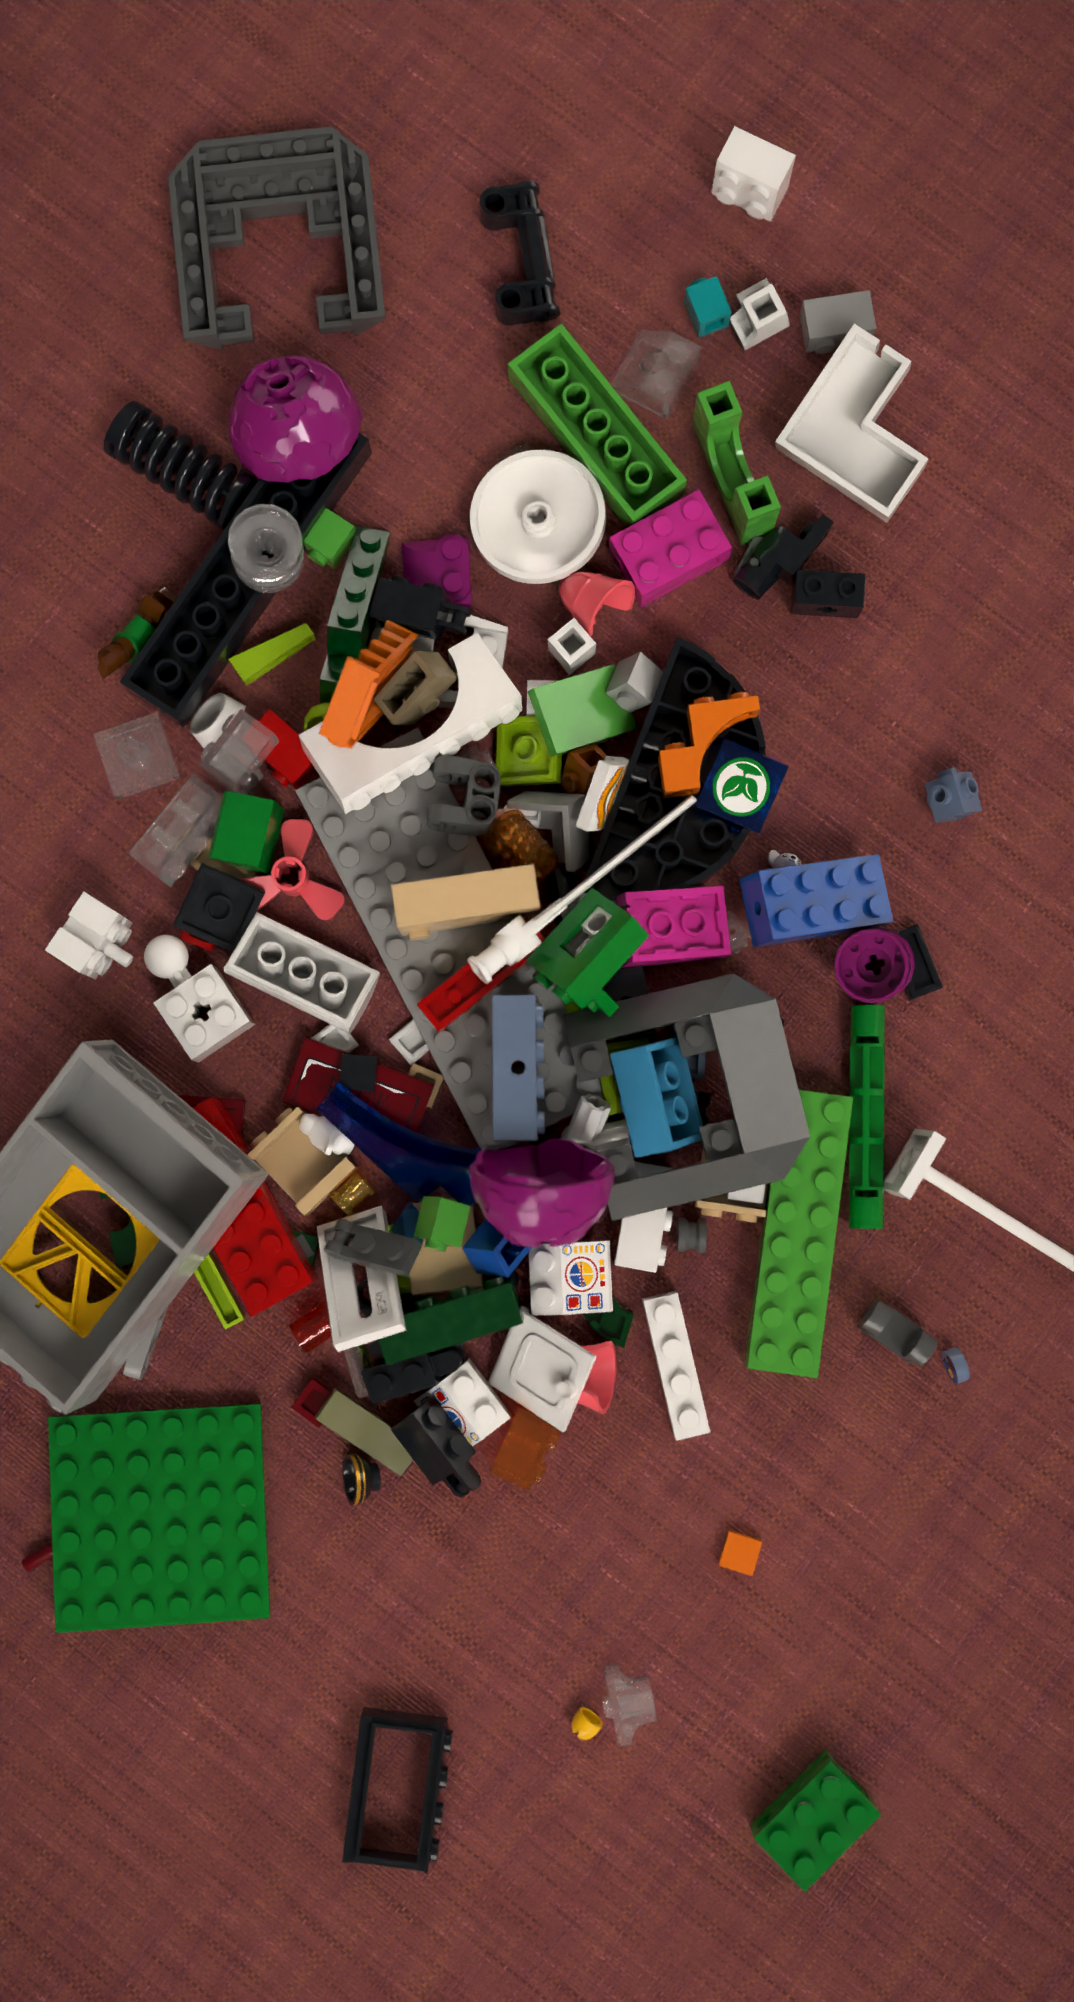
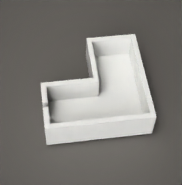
[775,323,928,523]

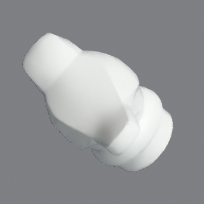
[299,1114,356,1155]

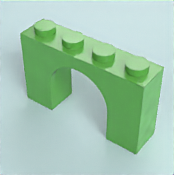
[692,381,781,545]

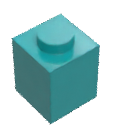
[684,276,732,338]

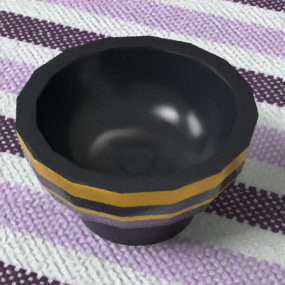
[343,1454,381,1506]

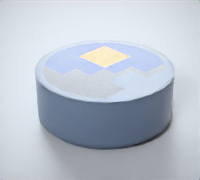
[942,1347,970,1385]

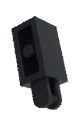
[368,576,472,641]
[361,1345,466,1404]
[390,1396,481,1498]

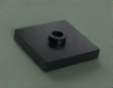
[173,862,265,953]

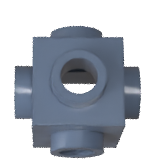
[925,768,982,823]

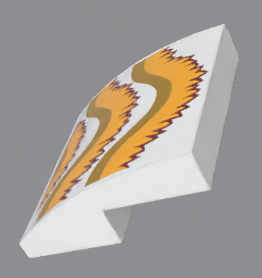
[576,756,629,831]

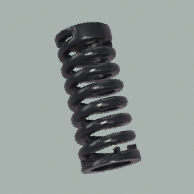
[103,401,258,530]

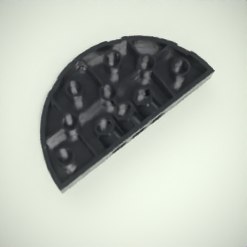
[583,637,767,901]

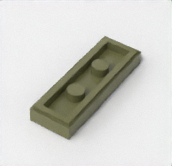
[315,1387,413,1476]

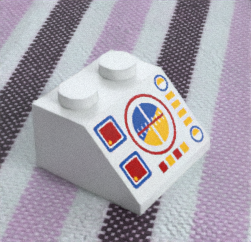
[529,1241,613,1315]
[414,1358,512,1447]

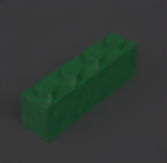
[378,1276,524,1366]

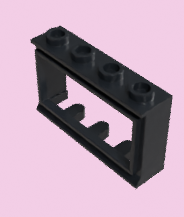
[342,1707,453,1874]

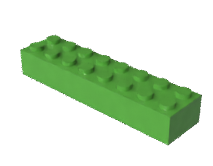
[743,1090,853,1378]

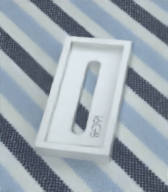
[316,1206,406,1352]

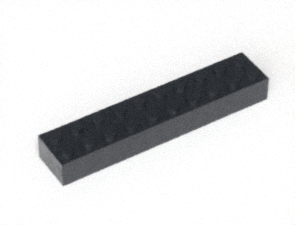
[120,433,372,728]

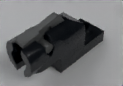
[733,514,834,600]

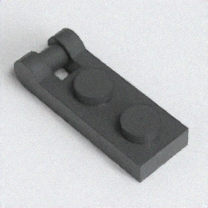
[324,1218,422,1277]

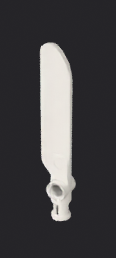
[467,795,697,984]

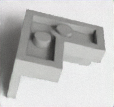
[507,791,591,872]

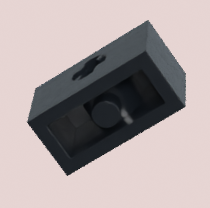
[791,569,866,618]

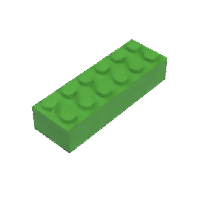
[508,323,687,528]

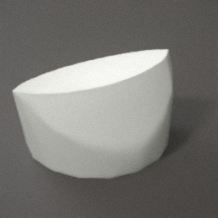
[190,693,246,753]

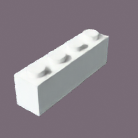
[642,1291,711,1441]

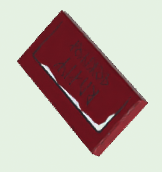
[282,1037,435,1150]

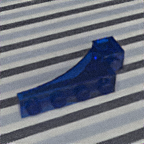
[316,1082,482,1206]

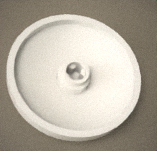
[470,450,606,584]

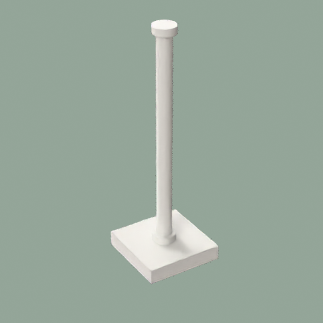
[884,1129,1074,1272]

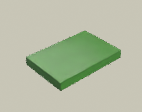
[527,664,637,757]

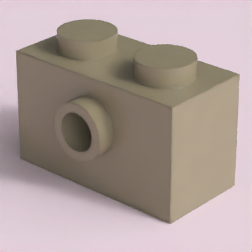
[373,651,458,725]

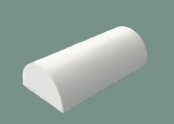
[224,912,380,1033]

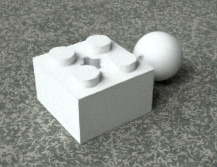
[144,935,255,1063]

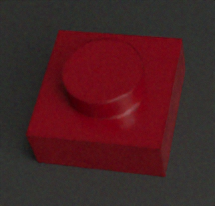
[291,1378,332,1428]

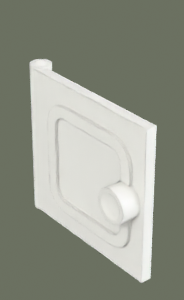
[488,1306,597,1432]

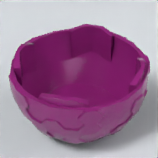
[228,355,363,482]
[470,1138,615,1247]

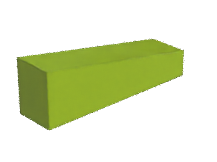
[228,623,316,686]
[194,1250,245,1330]

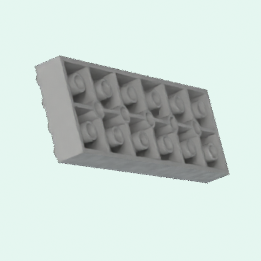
[295,728,604,1150]

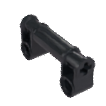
[479,181,561,326]

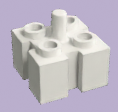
[45,892,133,980]

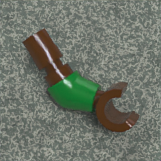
[97,587,178,679]

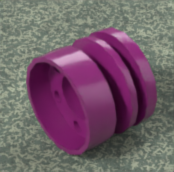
[834,928,915,1003]

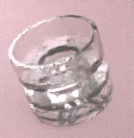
[228,504,304,593]

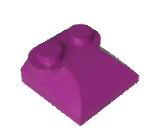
[402,534,472,608]

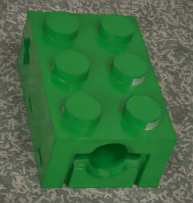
[750,1750,882,1892]

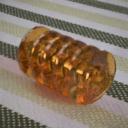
[490,810,559,883]

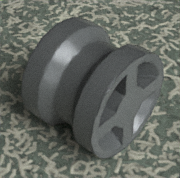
[677,1217,707,1253]

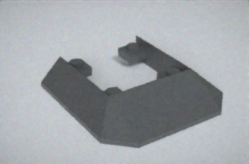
[168,127,386,350]
[563,973,810,1220]

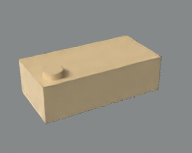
[391,864,540,940]

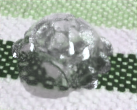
[727,912,751,954]

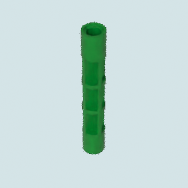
[849,1005,885,1229]

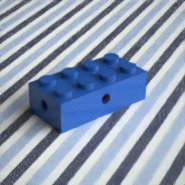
[739,854,893,948]

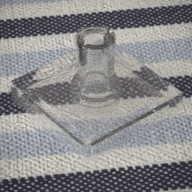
[93,712,181,800]

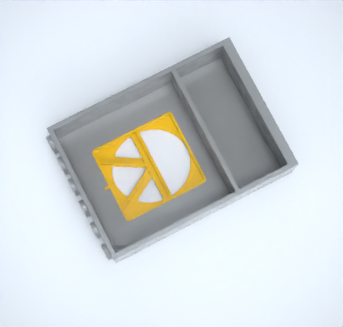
[0,1040,269,1415]

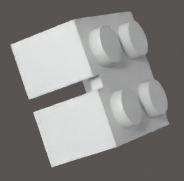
[711,126,796,222]

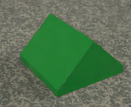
[208,791,284,876]

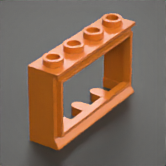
[319,620,419,749]

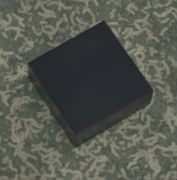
[339,1053,379,1092]

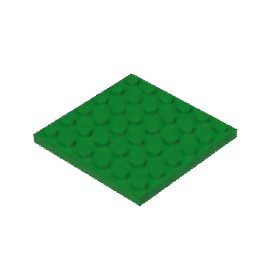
[48,1403,270,1633]

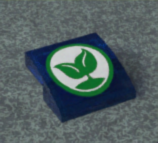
[695,738,789,834]

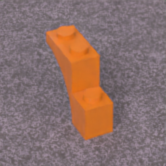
[658,692,760,798]

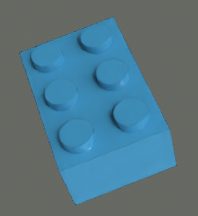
[610,1037,703,1158]

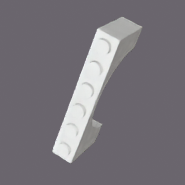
[299,633,522,814]

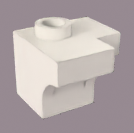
[730,278,790,351]

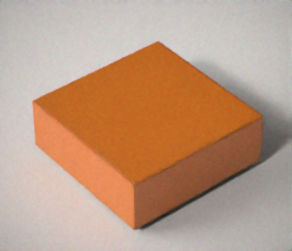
[718,1530,763,1576]

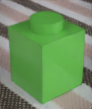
[304,508,356,569]
[413,1196,471,1252]

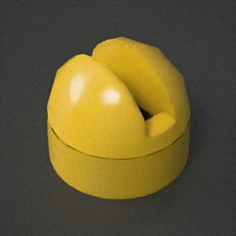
[571,1707,603,1740]

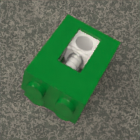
[526,888,650,1017]

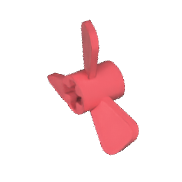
[240,819,345,921]

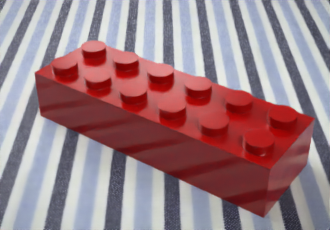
[193,1097,319,1317]

